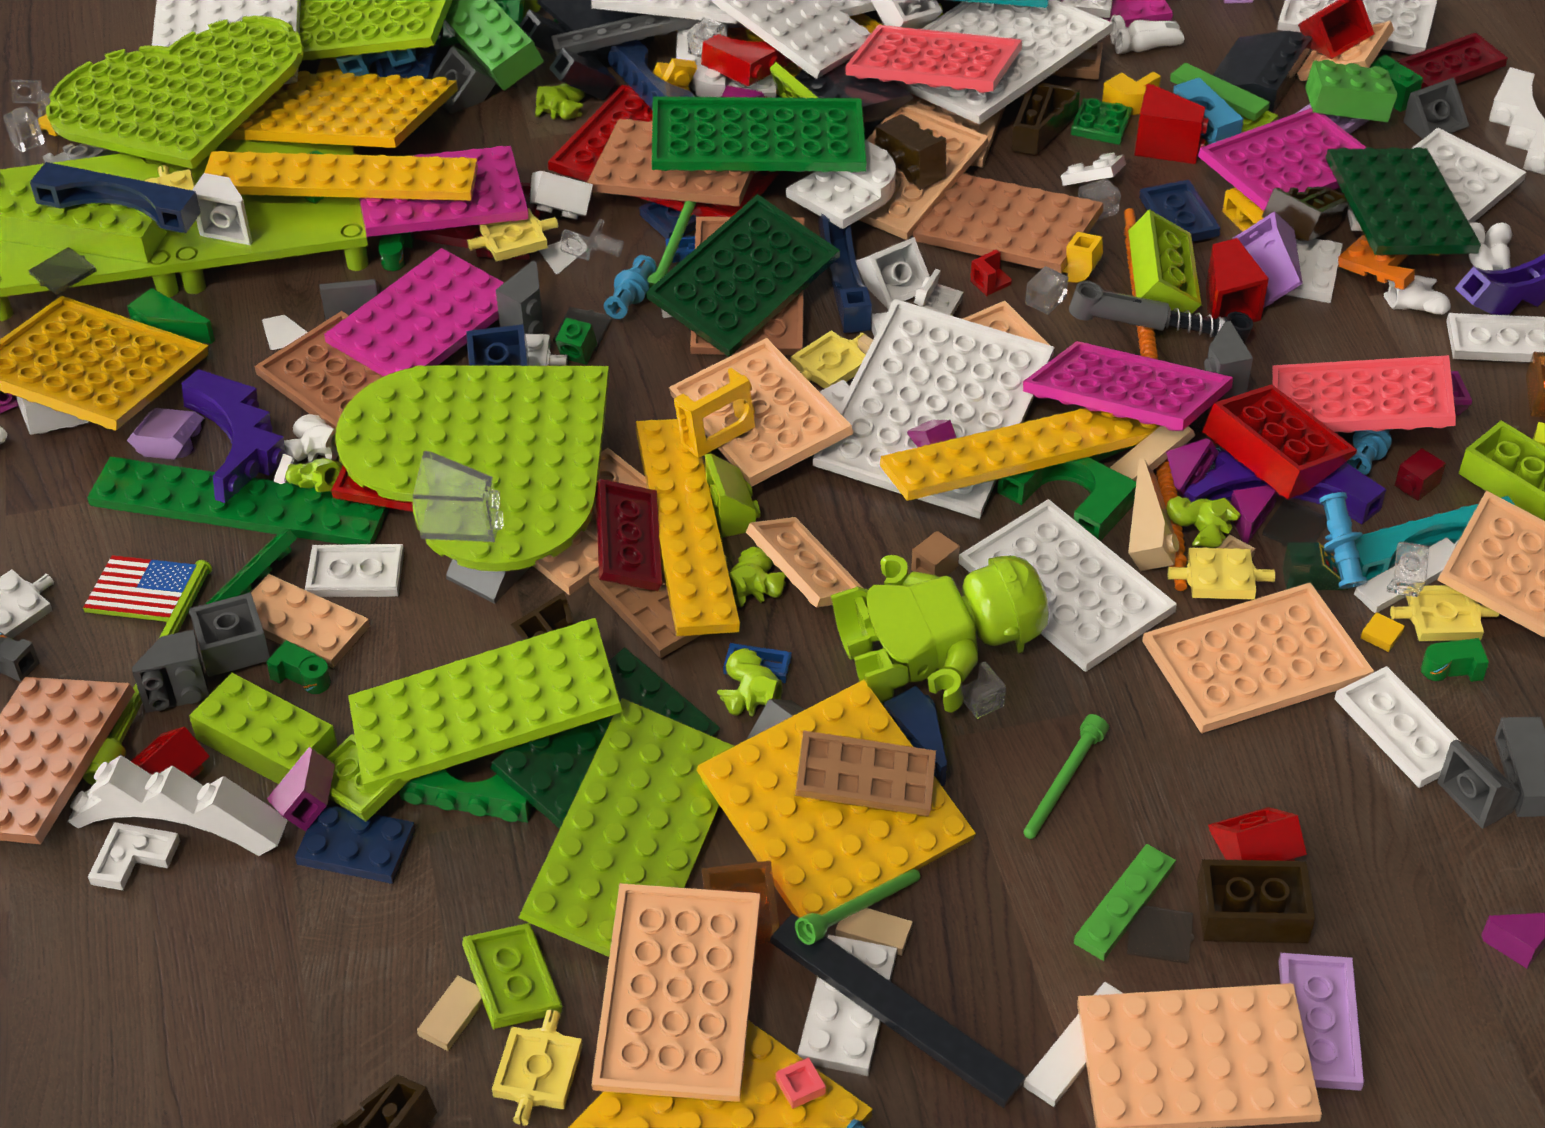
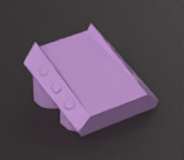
[127,408,204,460]

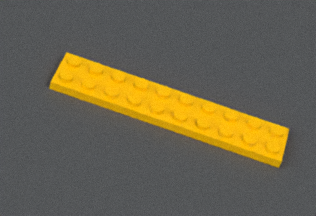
[205,151,478,201]
[880,408,1161,501]
[636,419,740,636]

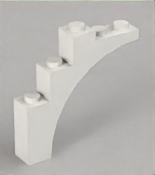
[1489,67,1545,175]
[68,755,288,856]

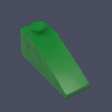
[127,288,215,344]

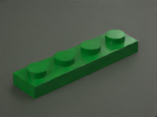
[205,529,297,605]

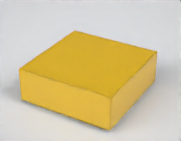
[1360,612,1405,652]

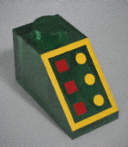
[1282,542,1348,590]

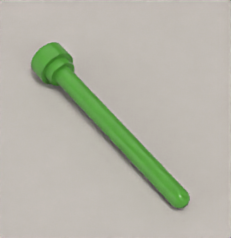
[647,201,697,289]
[1024,714,1109,839]
[795,869,920,945]

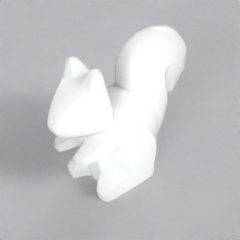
[1384,275,1451,315]
[284,414,338,463]

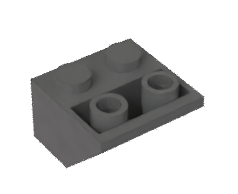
[132,630,209,713]

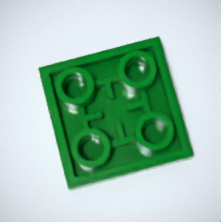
[1070,98,1132,145]

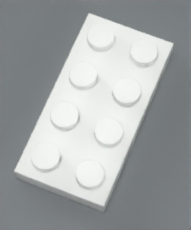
[1446,313,1545,363]
[1334,666,1460,788]
[797,935,897,1076]

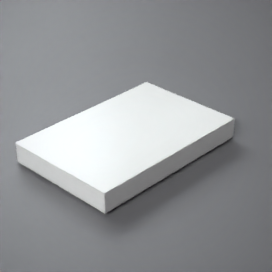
[305,544,404,597]

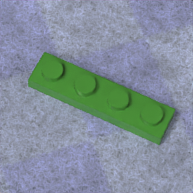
[1074,844,1176,961]

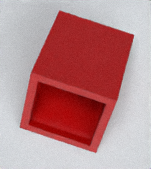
[1298,0,1375,59]
[1134,83,1209,164]
[1206,238,1269,323]

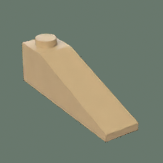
[1128,458,1179,571]

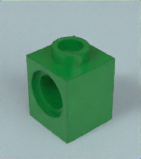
[555,317,597,365]

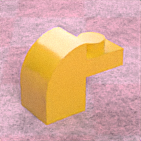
[652,58,697,91]
[1102,71,1161,115]
[1062,231,1103,283]

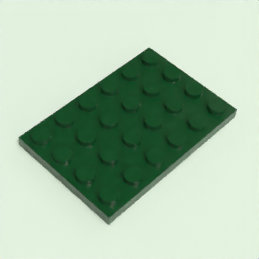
[1325,147,1481,255]
[646,194,840,357]
[491,647,720,829]

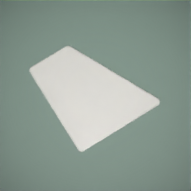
[539,235,589,274]
[262,315,307,350]

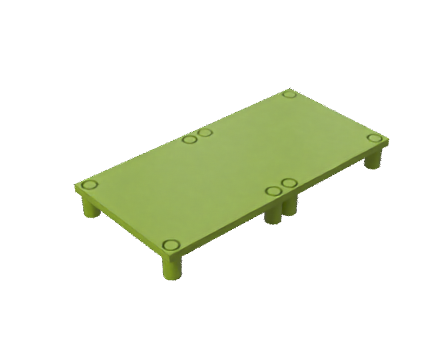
[0,139,368,321]

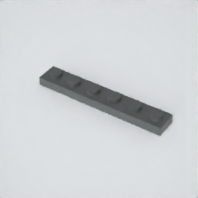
[551,14,702,56]

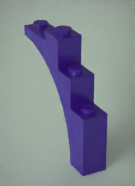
[1455,254,1545,315]
[182,369,286,503]
[1184,449,1386,524]

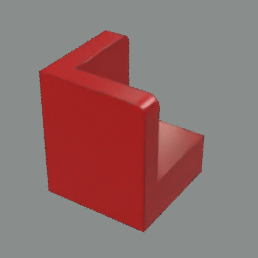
[970,249,1012,296]

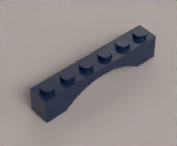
[608,40,695,110]
[30,162,201,233]
[818,213,872,333]

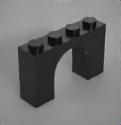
[519,10,617,100]

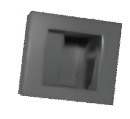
[0,632,40,682]

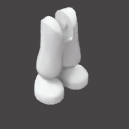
[1110,15,1184,54]
[1469,222,1512,270]

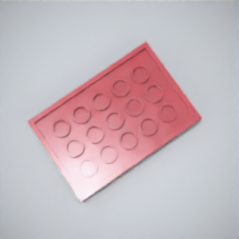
[846,25,1022,93]
[1272,355,1456,433]

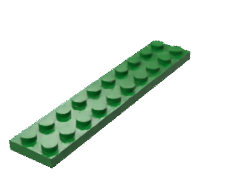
[87,456,390,545]

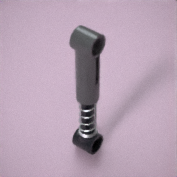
[1069,281,1254,344]

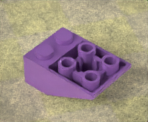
[1232,211,1303,308]

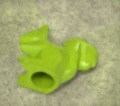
[535,83,585,120]
[285,458,342,492]
[1166,496,1241,548]
[729,547,787,608]
[717,648,782,717]

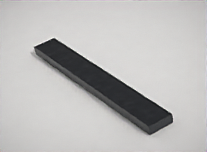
[770,913,1026,1108]

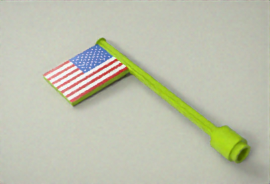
[83,555,212,786]

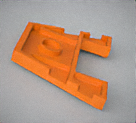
[1338,235,1440,290]

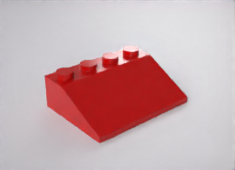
[1202,384,1357,499]

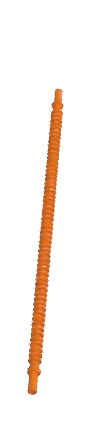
[1124,208,1187,591]

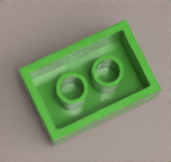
[1305,60,1397,122]

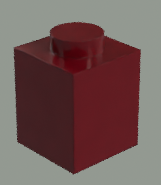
[1394,448,1446,501]

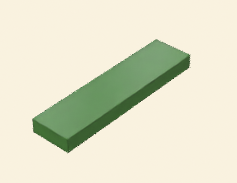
[1170,62,1270,121]

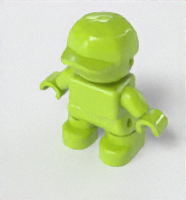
[831,555,1049,712]

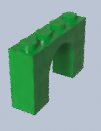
[997,457,1136,541]
[399,768,534,823]

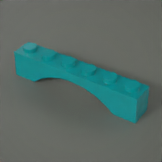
[1355,496,1515,581]

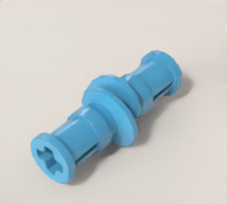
[604,255,657,319]
[1346,429,1393,475]
[1319,492,1367,589]

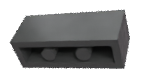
[1495,717,1545,817]

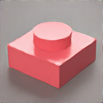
[776,1057,826,1109]

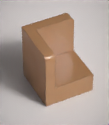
[911,531,960,577]

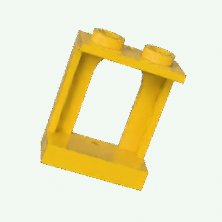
[674,368,755,458]

